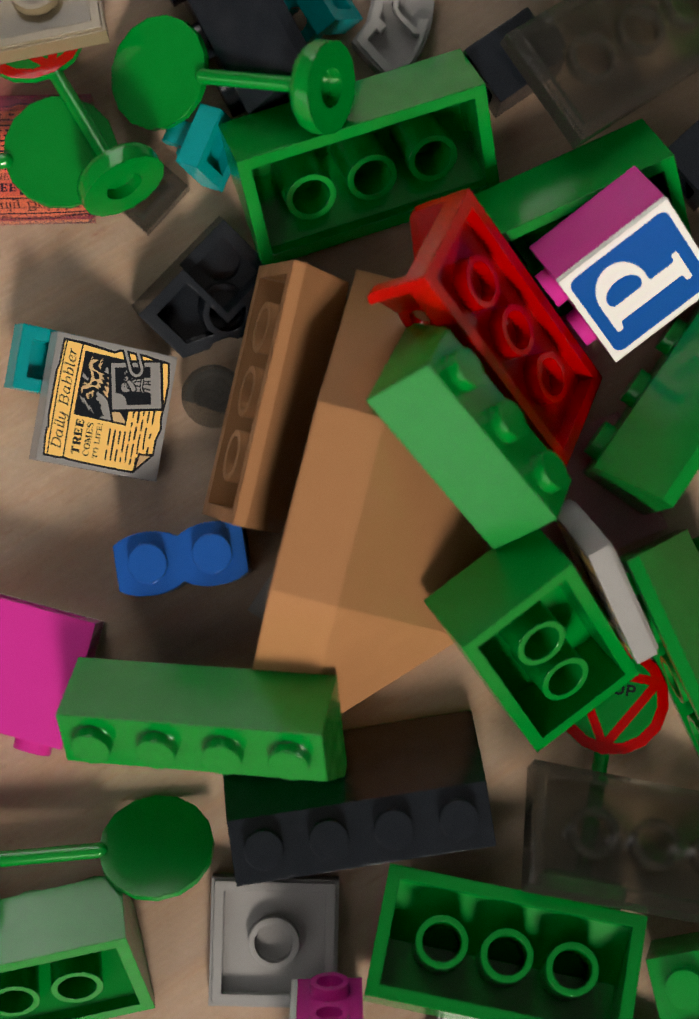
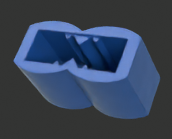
[113,521,253,596]

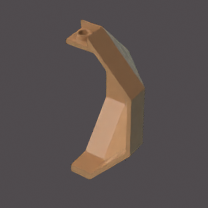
[252,269,487,714]

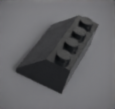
[170,0,307,117]
[223,710,496,887]

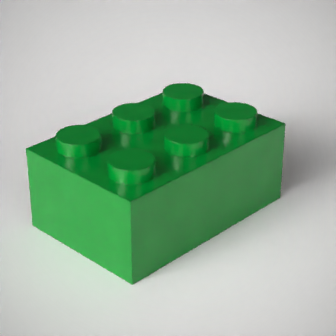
[423,528,640,752]

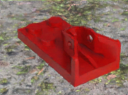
[367,188,603,468]

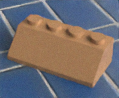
[202,260,349,534]

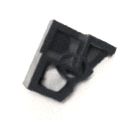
[131,216,262,358]

